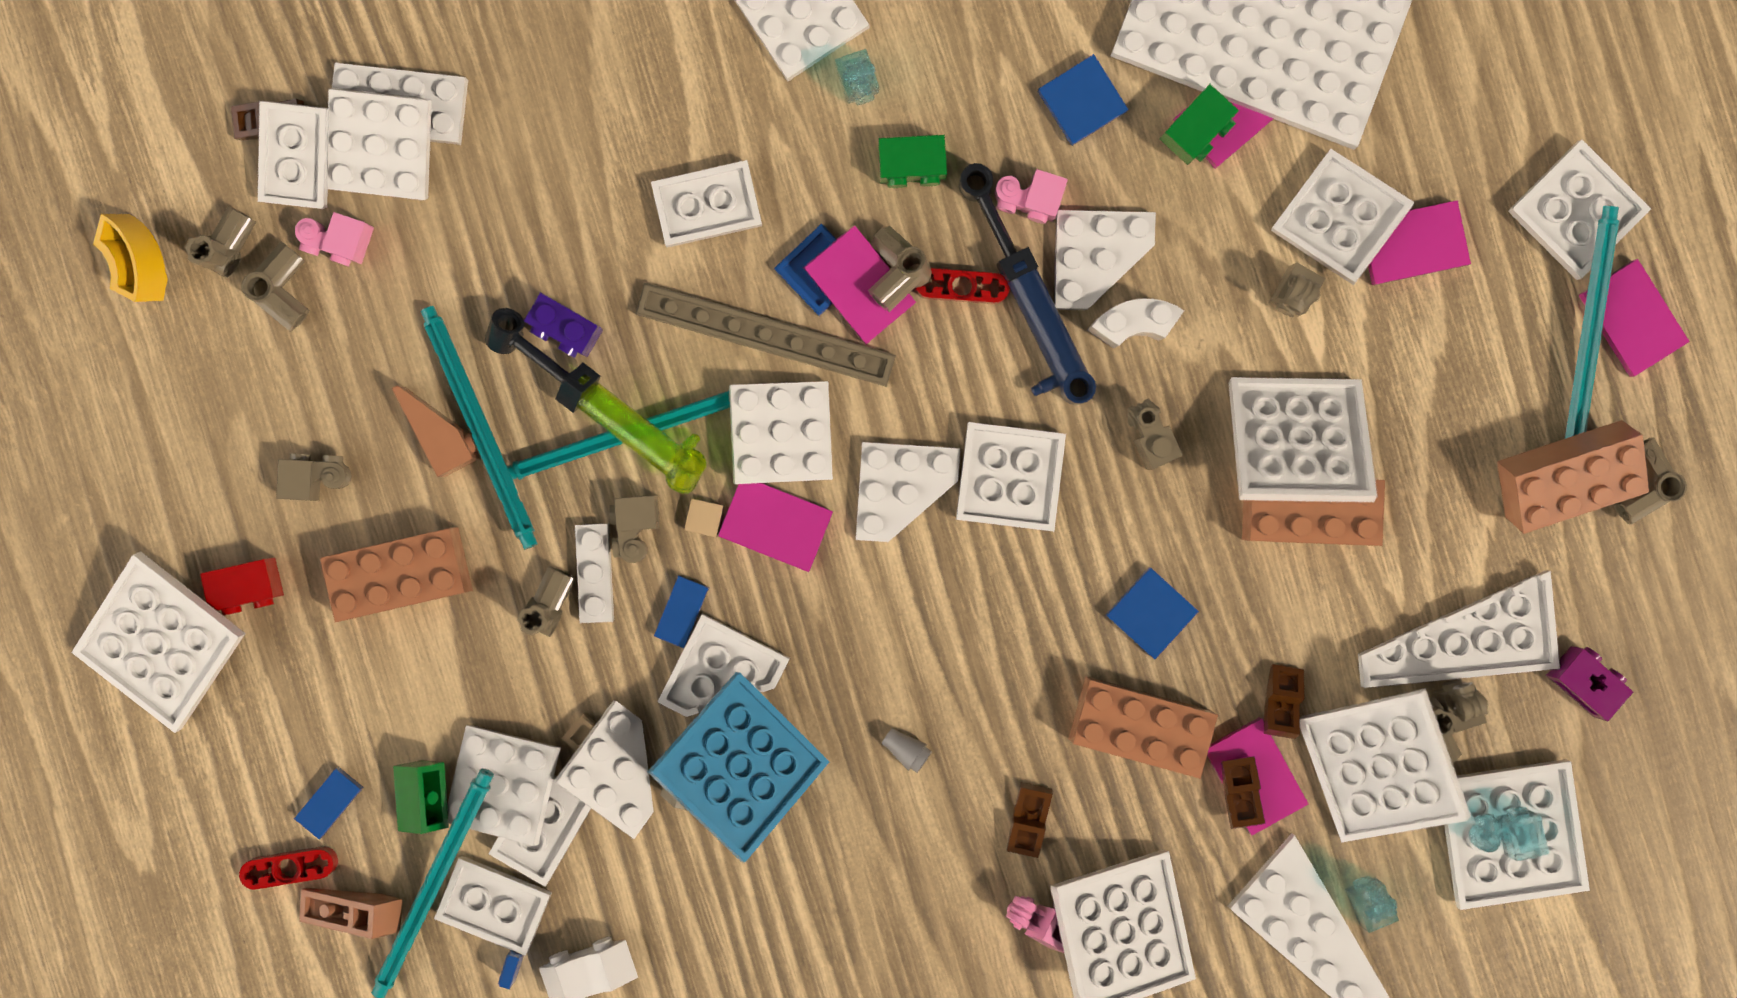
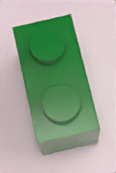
[1160,84,1239,165]
[878,135,947,188]
[393,760,449,834]

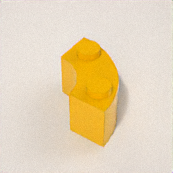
[93,214,168,302]

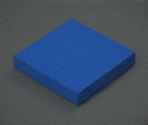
[1038,54,1129,146]
[774,223,836,317]
[1106,567,1199,659]

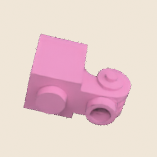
[994,169,1068,224]
[295,212,374,267]
[1005,896,1064,953]

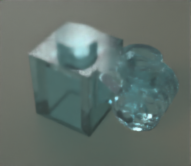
[835,49,879,105]
[1469,807,1549,861]
[1345,876,1399,933]

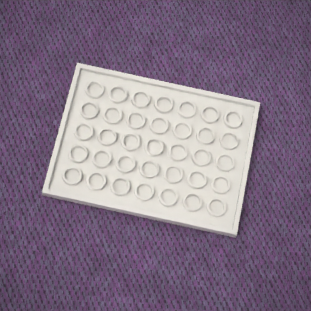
[1111,0,1412,150]

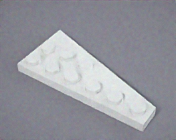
[1358,570,1560,688]
[1228,833,1390,998]

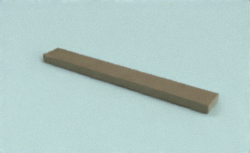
[636,283,896,387]

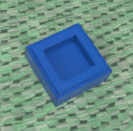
[498,950,524,990]

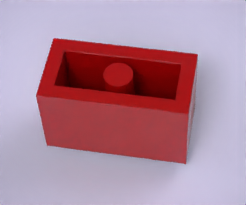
[200,558,284,616]

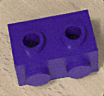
[524,292,604,358]

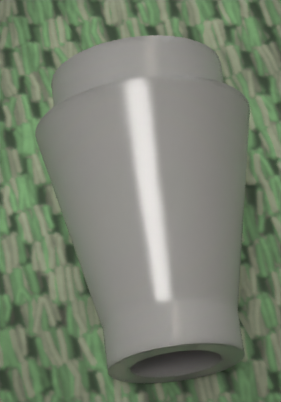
[882,728,932,773]

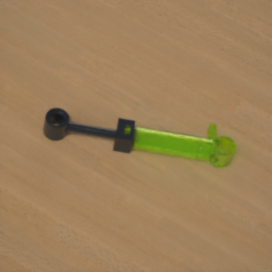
[485,308,707,493]

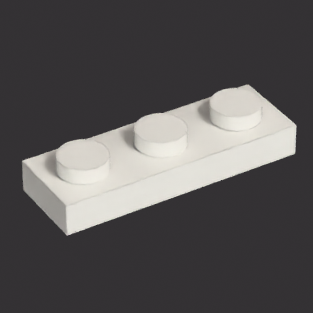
[575,523,614,623]

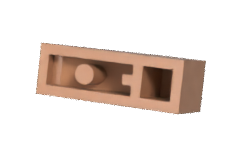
[392,385,479,477]
[299,888,402,939]

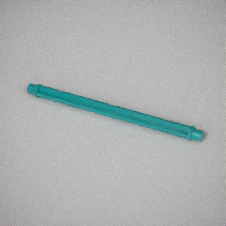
[1565,206,1620,439]
[421,306,538,550]
[507,391,730,480]
[371,768,494,998]

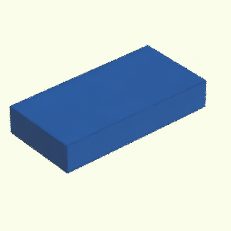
[654,575,709,648]
[294,767,364,839]

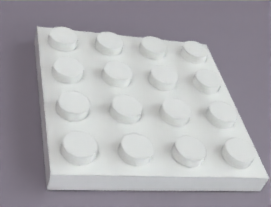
[1229,377,1377,502]
[71,551,246,733]
[1300,689,1471,842]
[1444,759,1590,910]
[1050,850,1196,998]

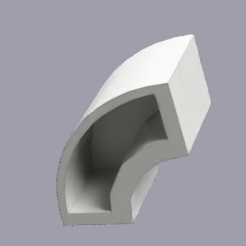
[1087,299,1184,349]
[539,937,638,998]

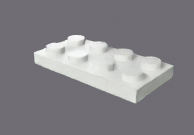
[332,63,468,145]

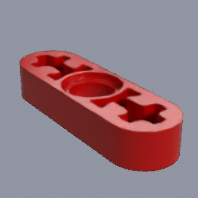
[915,268,1010,304]
[239,846,338,890]

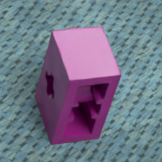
[1546,646,1633,722]

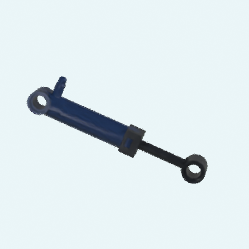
[958,163,1096,405]

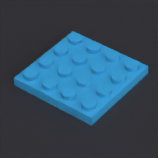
[648,672,829,863]

